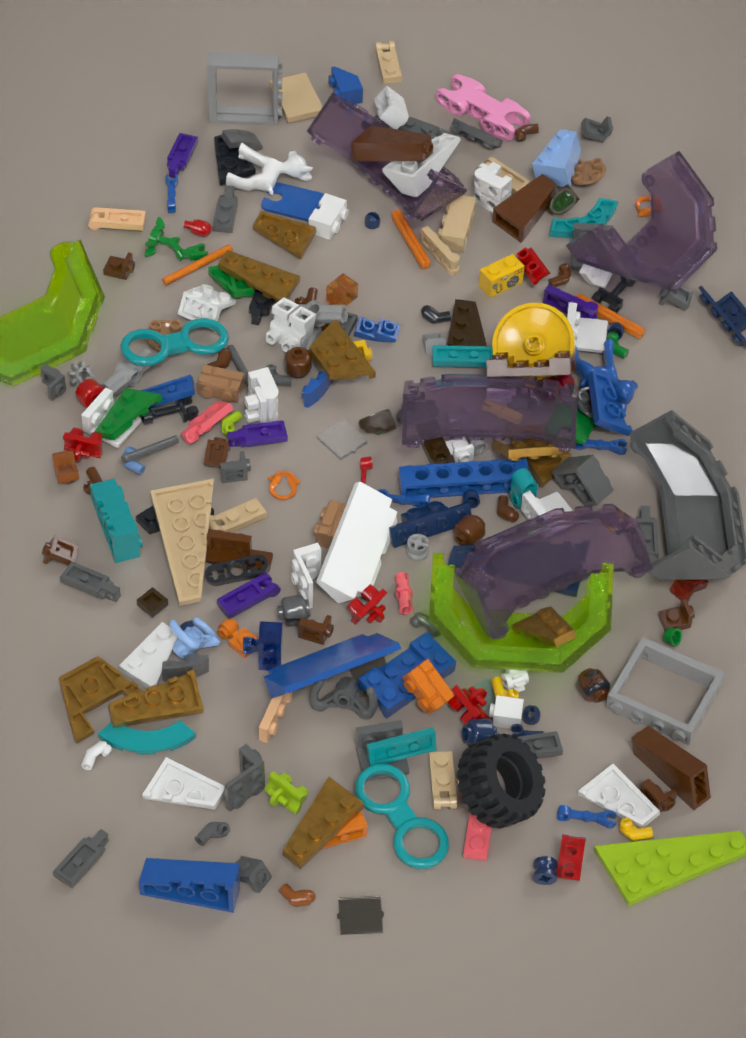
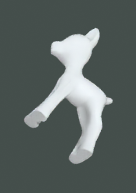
[226,143,313,195]

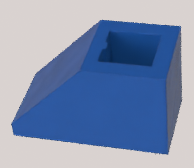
[328,66,363,106]

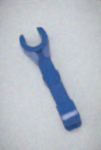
[165,174,178,213]
[573,439,627,455]
[378,489,430,508]
[557,805,617,828]

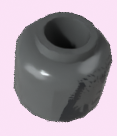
[277,595,311,626]

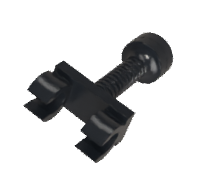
[591,269,638,313]
[141,396,199,425]

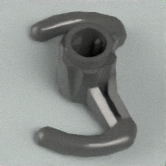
[310,676,378,719]

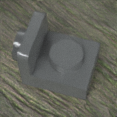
[659,280,693,311]
[220,451,251,483]

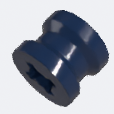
[533,856,557,885]

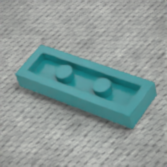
[432,345,493,367]
[366,727,437,766]

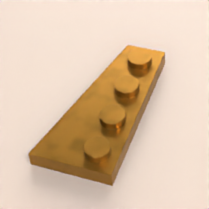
[218,250,300,302]
[108,669,204,728]

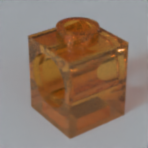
[326,273,358,306]

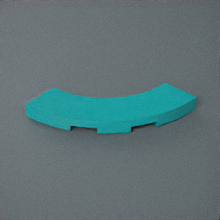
[549,198,618,238]
[98,720,196,755]

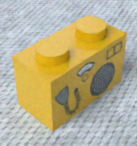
[479,254,524,298]

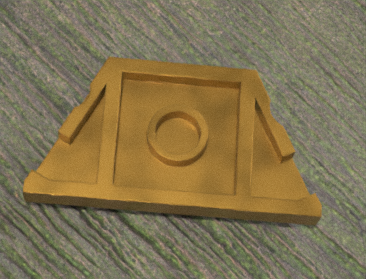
[309,320,376,380]
[505,423,571,488]

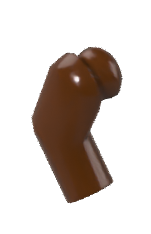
[548,263,572,287]

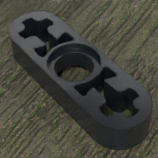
[205,555,269,586]

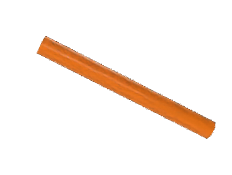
[162,244,233,286]

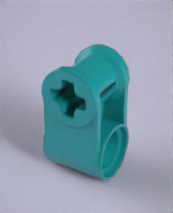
[510,468,539,509]

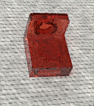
[670,579,709,602]

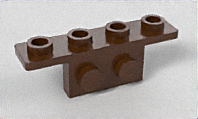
[205,529,273,572]

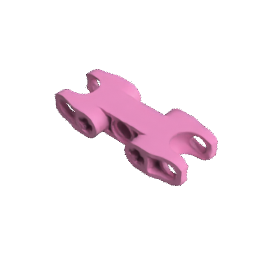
[436,74,530,141]

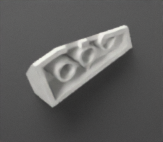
[382,133,461,197]

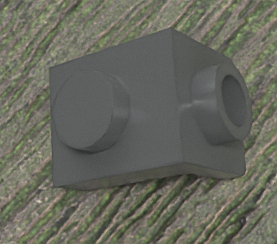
[581,116,613,143]
[40,364,66,401]
[236,856,272,893]

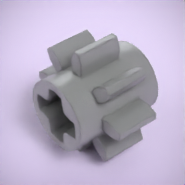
[67,361,94,387]

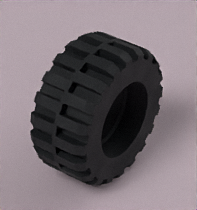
[457,733,546,828]

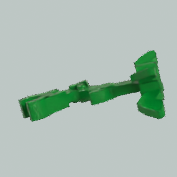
[145,217,208,261]

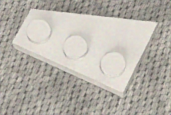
[119,622,178,689]

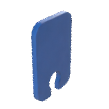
[261,182,324,222]

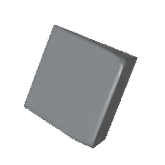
[422,333,446,355]

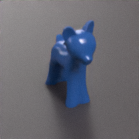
[573,339,638,412]

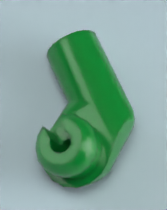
[606,332,629,359]

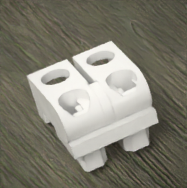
[474,162,512,213]
[266,297,316,352]
[244,367,279,424]

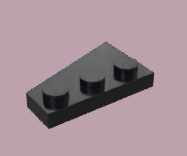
[214,134,256,185]

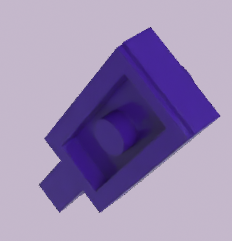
[167,133,198,178]
[227,420,288,447]

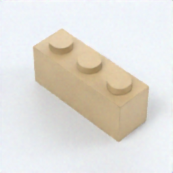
[438,193,476,253]

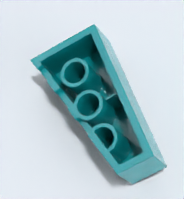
[90,478,143,563]

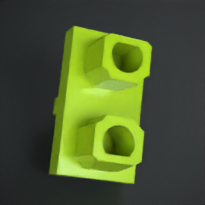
[264,771,309,815]

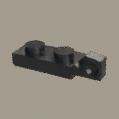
[249,289,274,326]

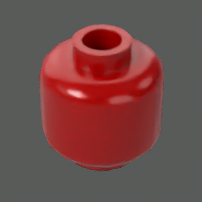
[76,379,105,408]

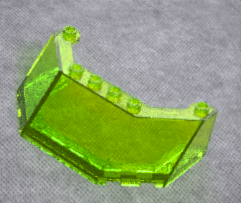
[0,240,105,386]
[429,553,614,673]

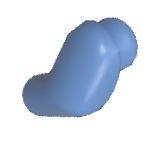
[122,446,145,475]

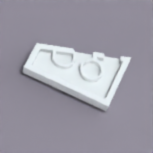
[142,757,225,810]
[578,764,660,828]

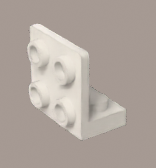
[177,284,236,330]
[567,302,608,353]
[81,388,141,448]
[521,491,580,540]
[290,543,321,608]

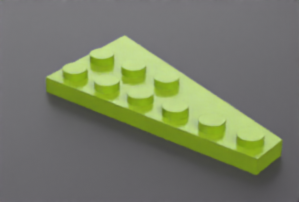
[594,831,746,907]

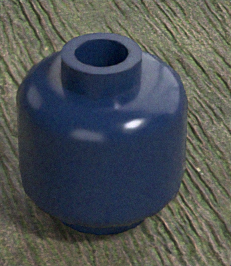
[462,718,498,746]

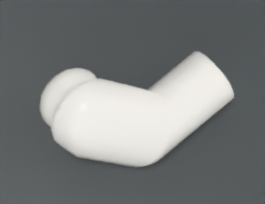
[81,741,112,770]

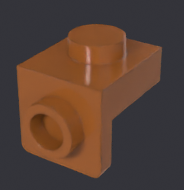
[52,450,79,484]

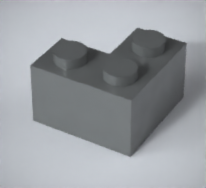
[551,455,614,506]

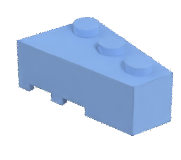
[532,129,581,187]

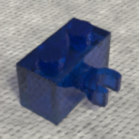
[243,621,283,671]

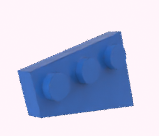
[587,370,633,436]

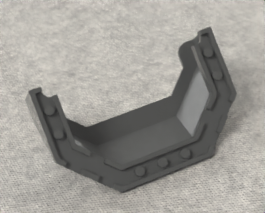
[630,410,746,580]

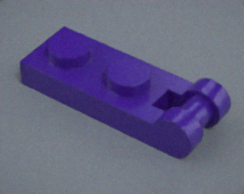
[543,284,598,319]
[217,573,281,619]

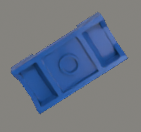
[357,631,457,719]

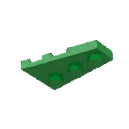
[95,388,163,440]

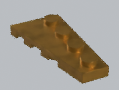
[283,777,364,869]

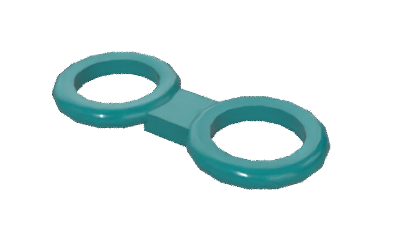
[120,318,229,366]
[355,764,449,869]

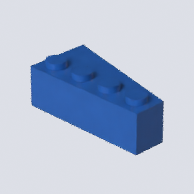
[139,858,240,913]

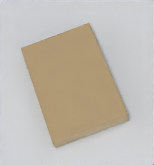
[270,72,324,123]

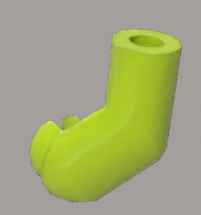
[221,410,243,436]

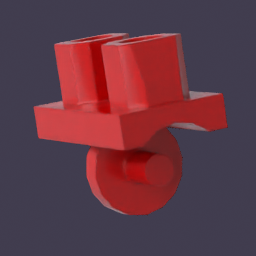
[516,247,551,286]
[63,427,103,462]
[346,584,387,625]
[448,685,489,725]
[557,834,586,881]

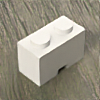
[374,86,409,129]
[309,193,349,240]

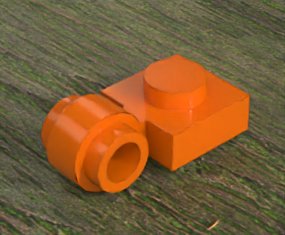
[217,618,260,658]

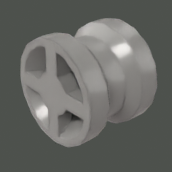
[407,534,429,562]

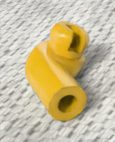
[619,818,654,841]

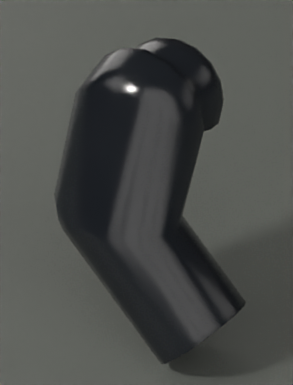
[421,305,451,324]

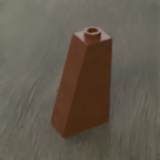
[351,125,434,161]
[492,174,557,243]
[632,726,711,810]

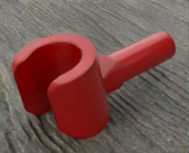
[360,456,373,484]

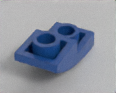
[354,316,401,342]
[302,371,333,408]

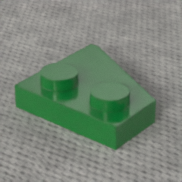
[208,265,254,298]

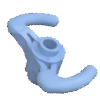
[169,617,221,660]

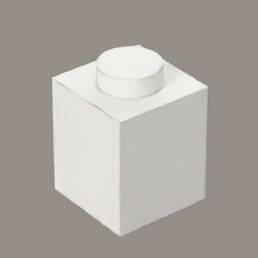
[489,695,524,729]

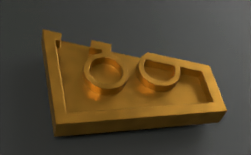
[253,211,316,259]
[493,440,568,461]
[511,606,577,647]

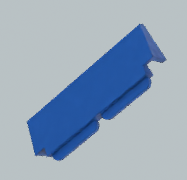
[263,633,401,699]

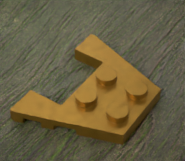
[59,656,143,744]

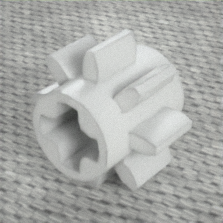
[501,664,529,692]

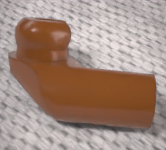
[279,883,316,907]

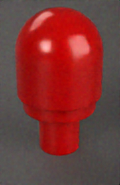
[184,219,212,237]

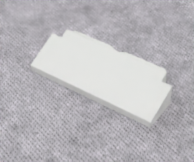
[316,481,397,604]

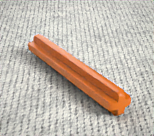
[391,209,431,269]
[576,293,645,339]

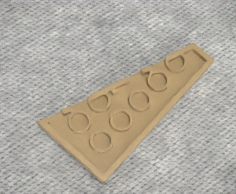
[150,479,214,606]

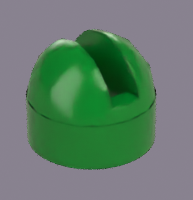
[662,627,682,646]

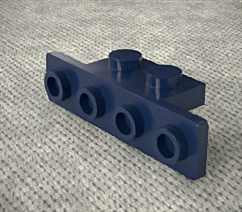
[698,285,746,348]
[389,501,472,548]

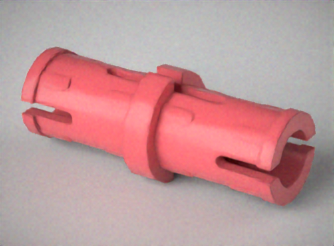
[395,572,413,615]

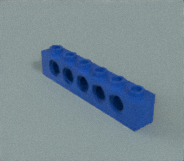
[398,458,529,498]

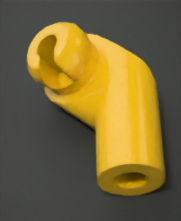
[491,677,519,698]

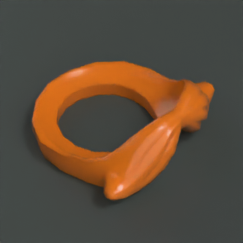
[635,196,666,217]
[268,471,301,500]

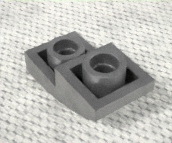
[221,129,263,150]
[162,654,209,682]

